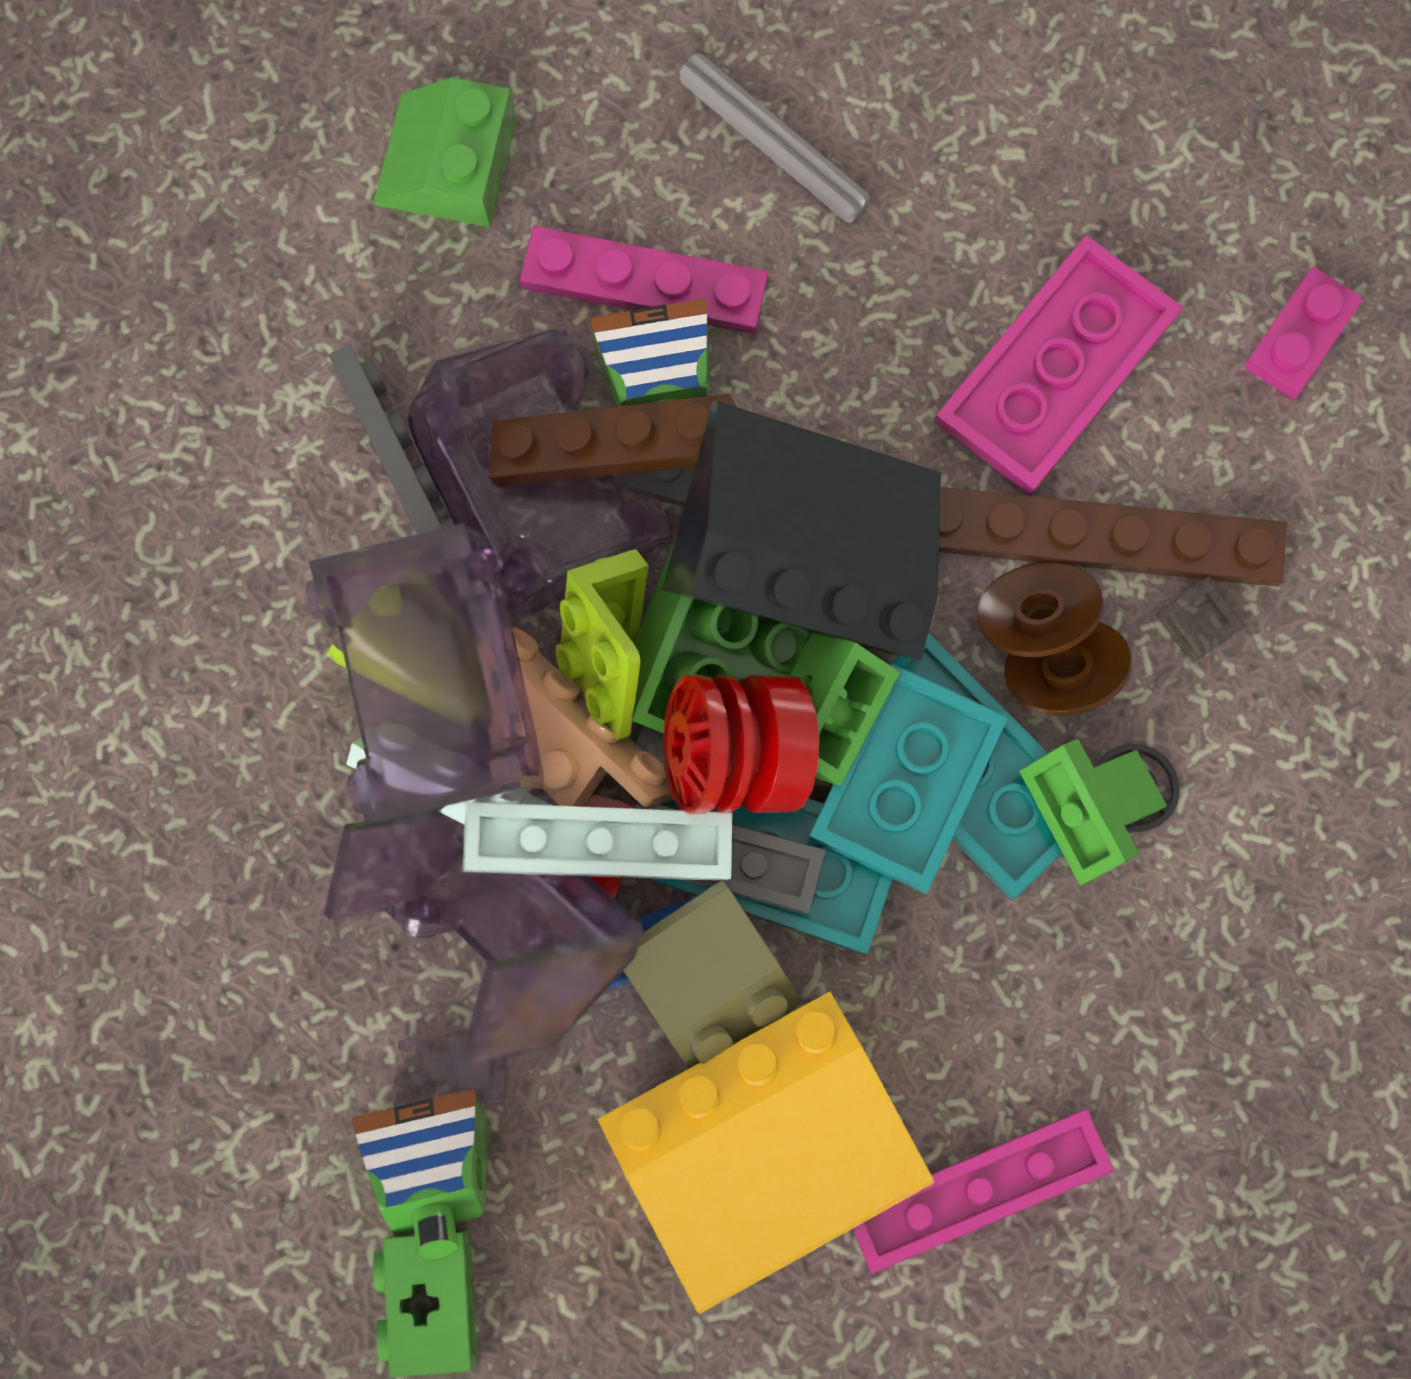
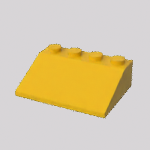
[597,992,934,1314]

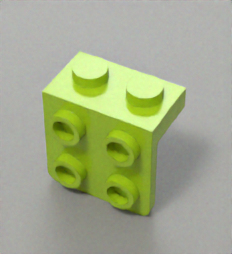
[555,549,648,741]

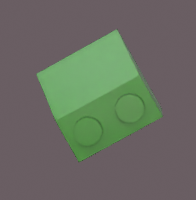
[374,77,517,228]

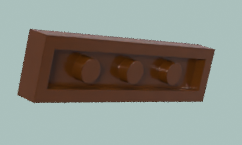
[489,394,736,487]

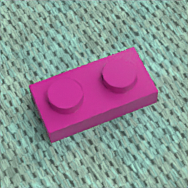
[1243,266,1364,400]

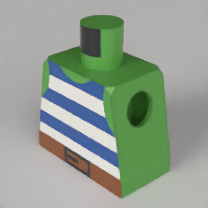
[590,298,709,407]
[352,1089,488,1259]

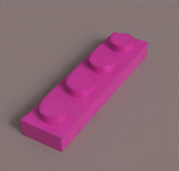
[520,226,768,334]
[852,1109,1114,1274]

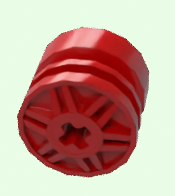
[663,675,819,814]

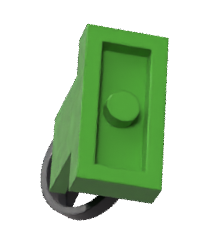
[1019,739,1180,886]

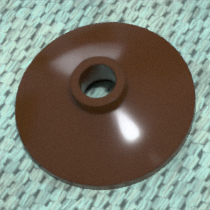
[977,562,1104,657]
[1004,622,1132,716]

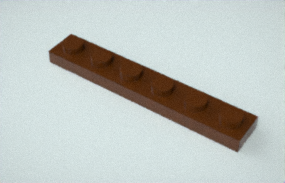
[939,487,1287,587]

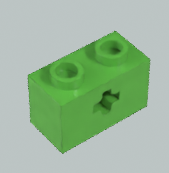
[790,632,900,786]
[373,1229,478,1378]

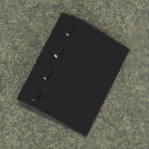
[662,401,941,660]

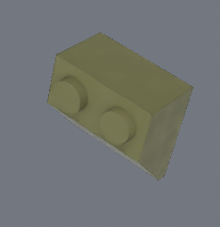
[612,880,802,1069]

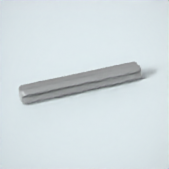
[679,53,870,223]

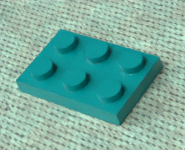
[808,663,1009,894]

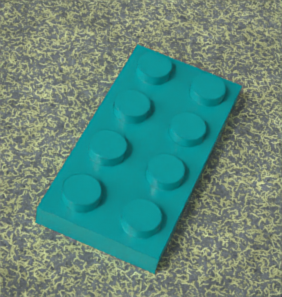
[890,632,1062,901]
[644,759,893,956]

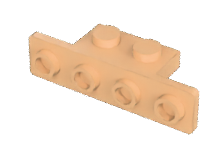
[474,627,674,808]

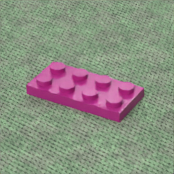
[934,235,1183,496]

